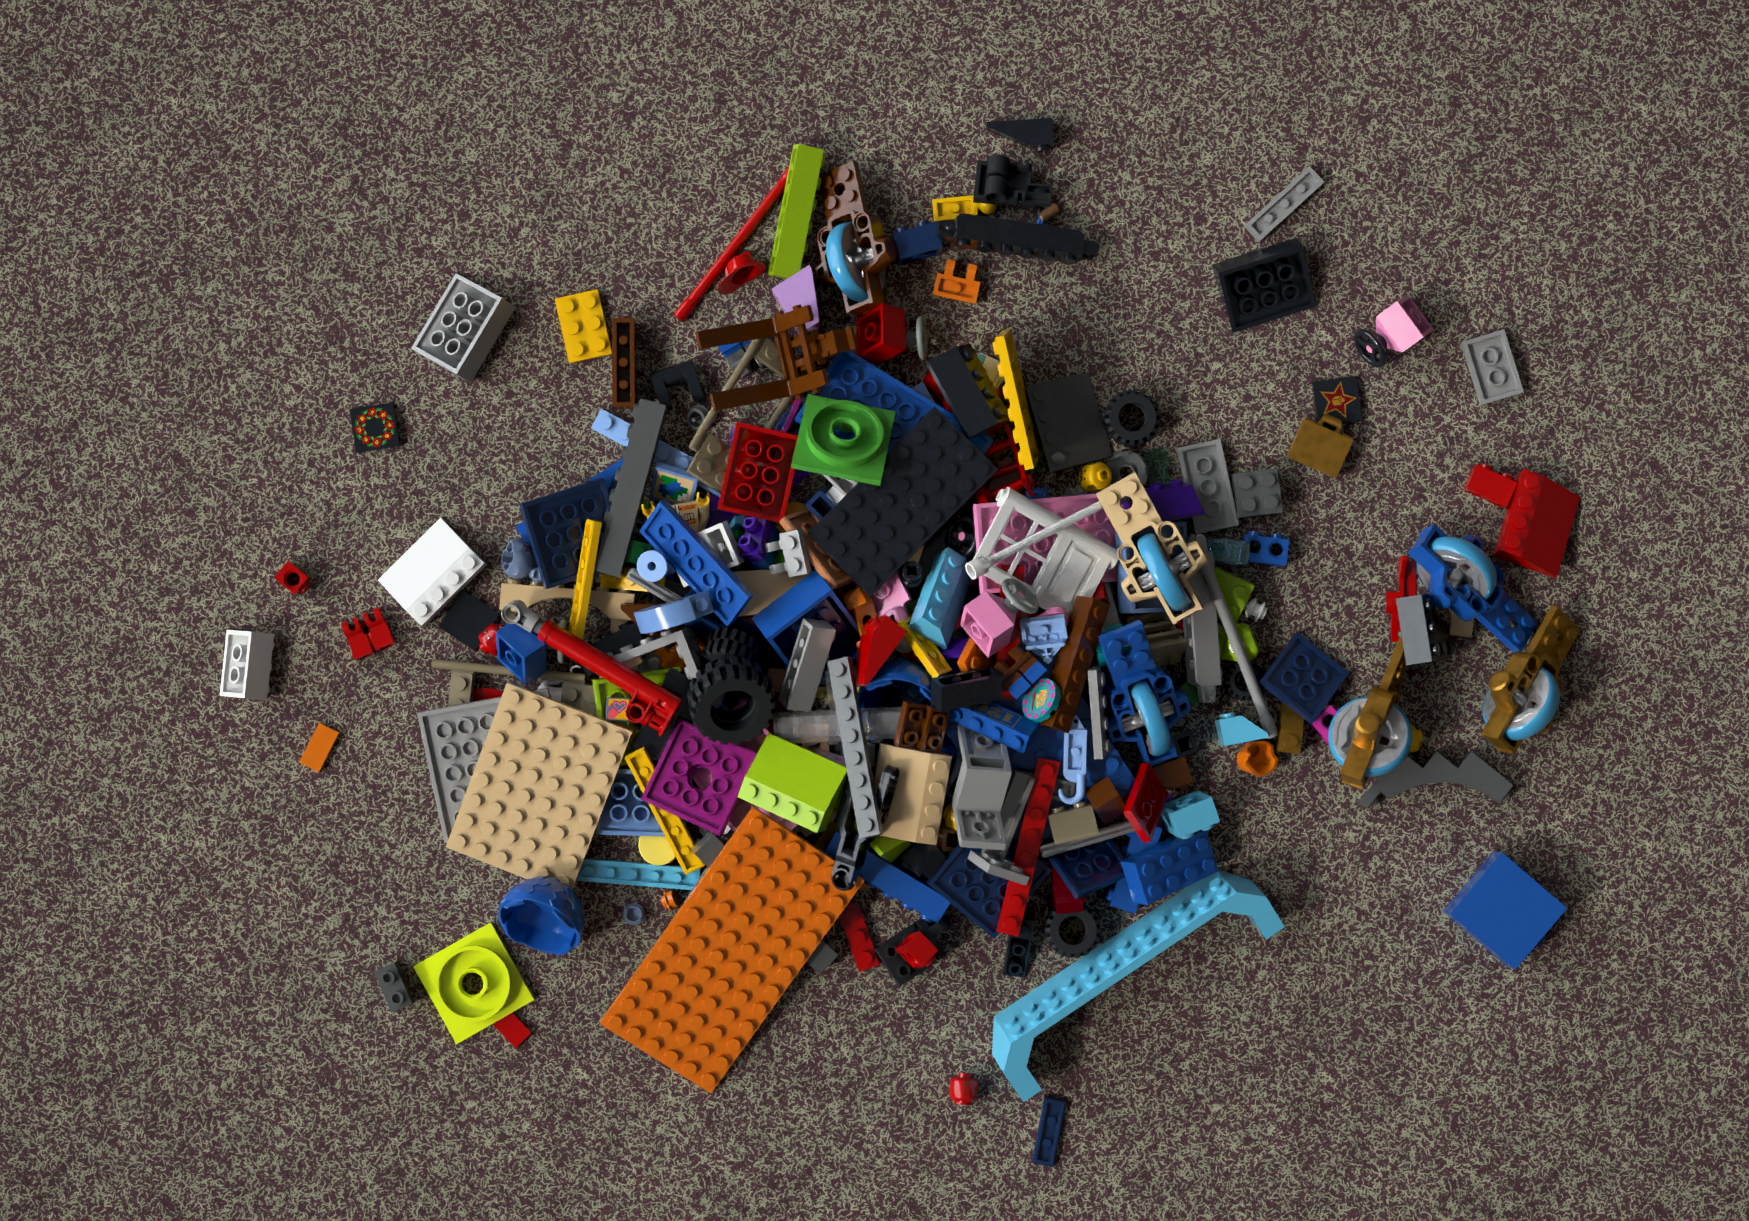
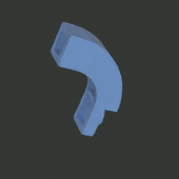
[633,590,714,634]

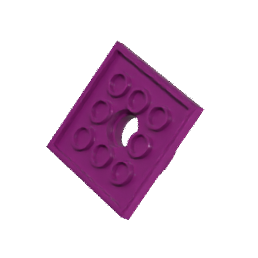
[641,718,757,837]

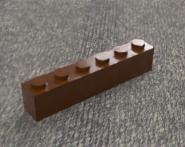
[1039,596,1110,733]

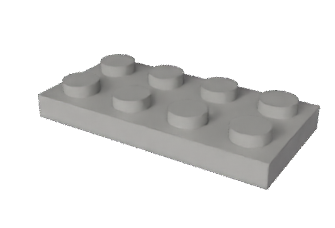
[1176,439,1239,535]

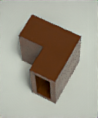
[1085,776,1125,824]

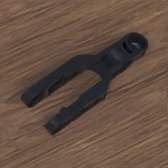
[831,761,900,891]

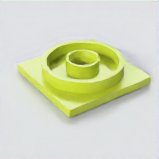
[413,922,535,1044]

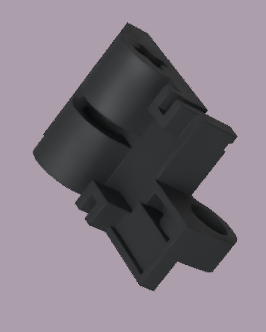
[973,155,1052,210]
[874,914,952,987]

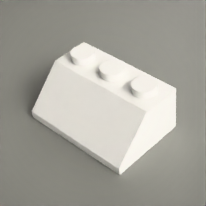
[220,630,274,700]

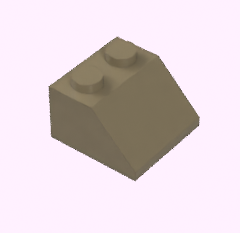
[1048,801,1099,845]

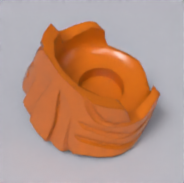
[1237,740,1278,777]

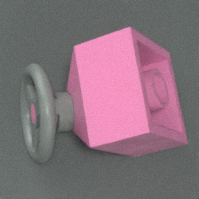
[960,578,1038,658]

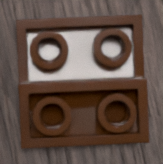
[894,701,950,753]

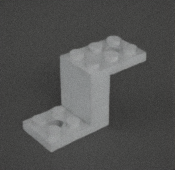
[951,724,1012,850]

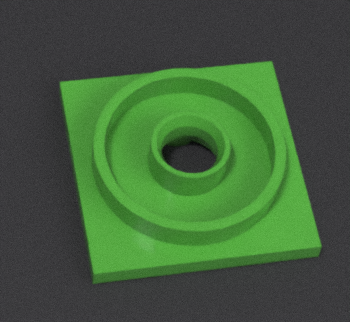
[791,394,895,486]

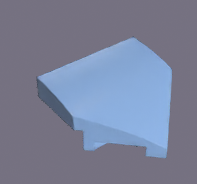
[1020,614,1068,664]

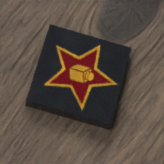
[1312,376,1363,426]

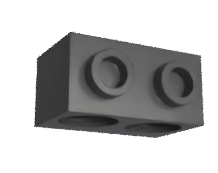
[374,961,416,1013]

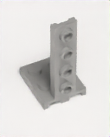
[607,627,705,680]
[967,770,1035,886]

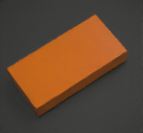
[299,723,340,772]

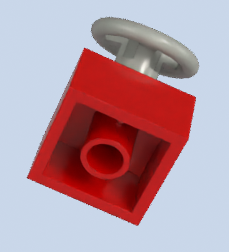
[857,303,928,365]

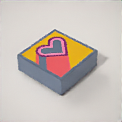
[605,697,630,721]

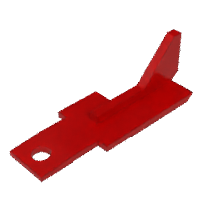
[1386,556,1416,642]

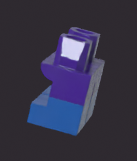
[738,517,780,570]

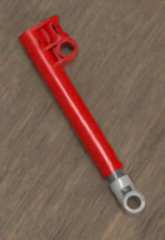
[501,600,683,737]

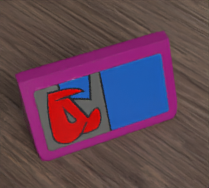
[774,396,802,433]

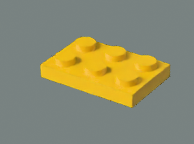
[555,289,612,364]

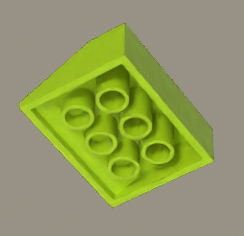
[737,733,847,833]

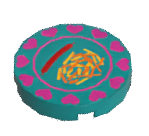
[1022,678,1061,722]

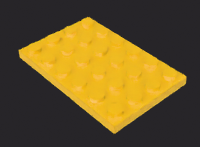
[993,328,1040,470]

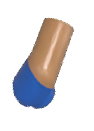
[1035,203,1059,225]

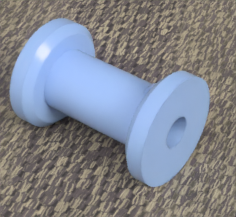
[637,548,676,582]

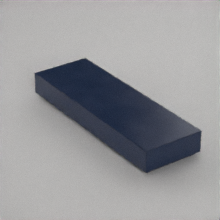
[1031,1096,1066,1167]

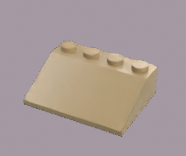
[874,743,952,845]

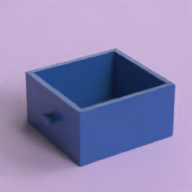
[751,570,861,687]
[1442,851,1567,970]

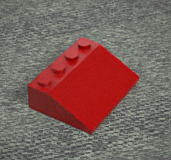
[717,422,798,525]
[1493,469,1580,578]

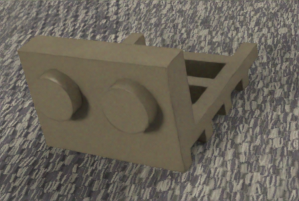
[1124,612,1189,666]

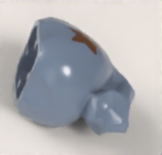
[501,538,542,582]

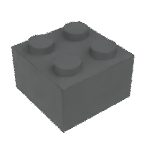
[1231,468,1283,519]

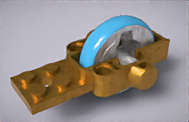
[1481,605,1580,755]
[1328,638,1412,790]

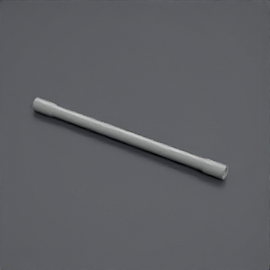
[1200,550,1279,739]

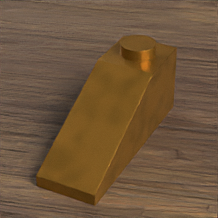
[1275,701,1304,754]

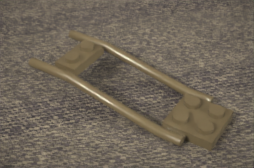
[686,314,808,494]
[431,659,597,716]

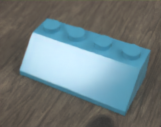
[908,547,972,650]

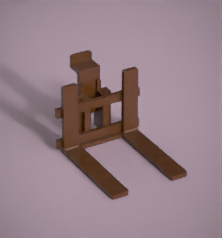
[695,304,857,411]

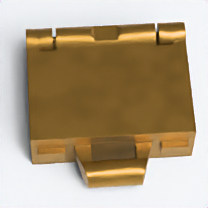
[1286,414,1353,478]

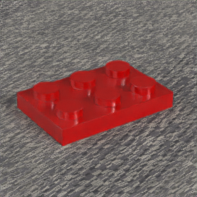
[1123,763,1168,843]

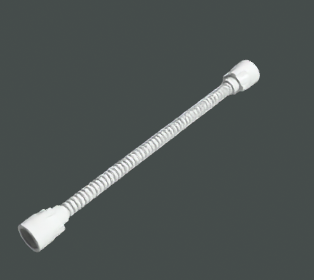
[965,496,1130,579]

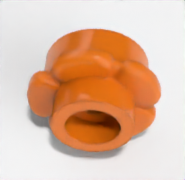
[661,890,680,911]

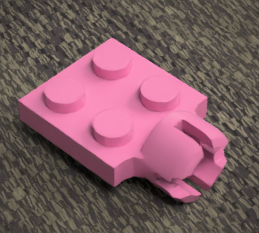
[854,571,913,624]

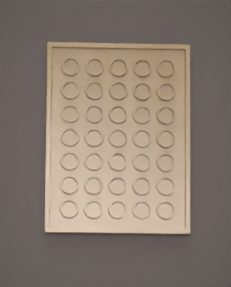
[446,682,633,889]

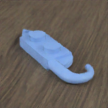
[1058,714,1087,805]

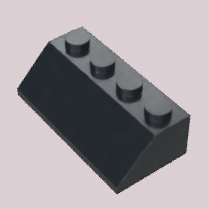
[925,344,1010,439]

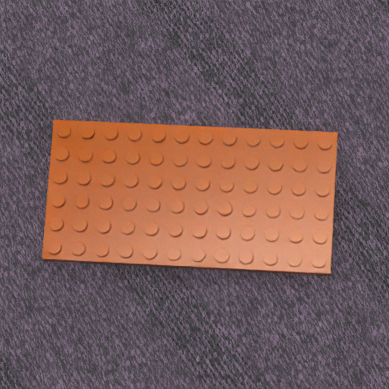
[600,806,865,1093]

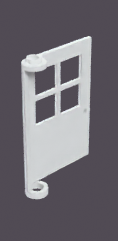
[973,487,1119,621]

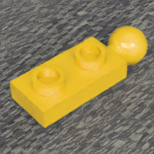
[932,195,997,222]

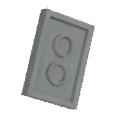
[1461,329,1524,406]

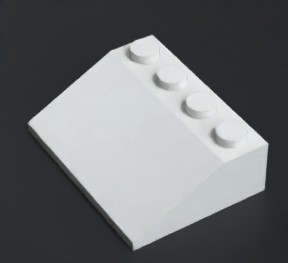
[378,518,487,627]

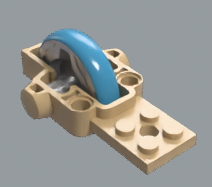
[1096,472,1208,625]

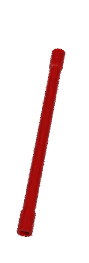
[673,166,789,323]

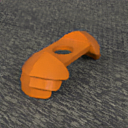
[843,588,877,650]

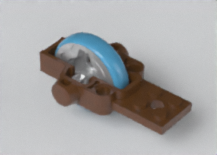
[815,161,898,316]

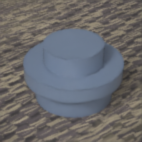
[623,903,645,925]

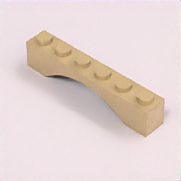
[499,579,636,621]

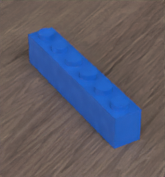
[824,827,950,923]

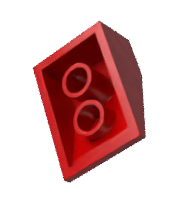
[854,615,907,687]

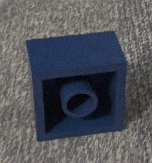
[891,220,943,266]

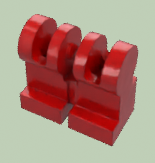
[341,607,397,661]

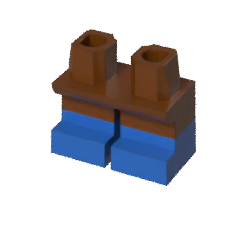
[994,644,1047,700]

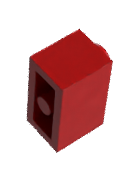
[1463,463,1518,508]

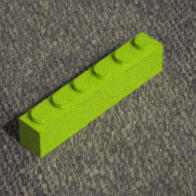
[768,144,825,279]

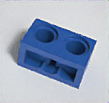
[1240,531,1289,567]

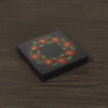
[350,402,401,453]

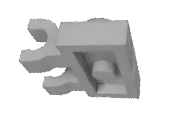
[764,529,812,577]

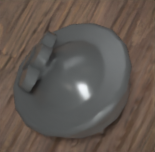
[687,405,709,431]

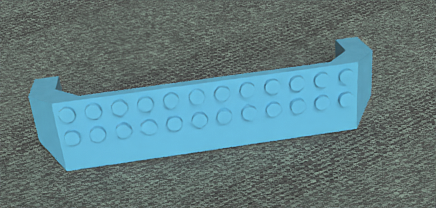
[992,869,1285,1102]

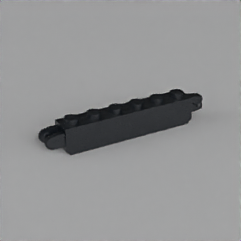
[936,213,1100,265]

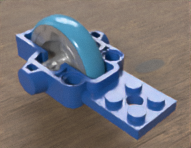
[1408,524,1538,653]
[1098,620,1191,767]

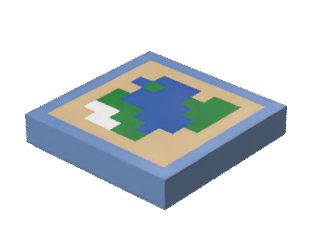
[649,462,699,505]

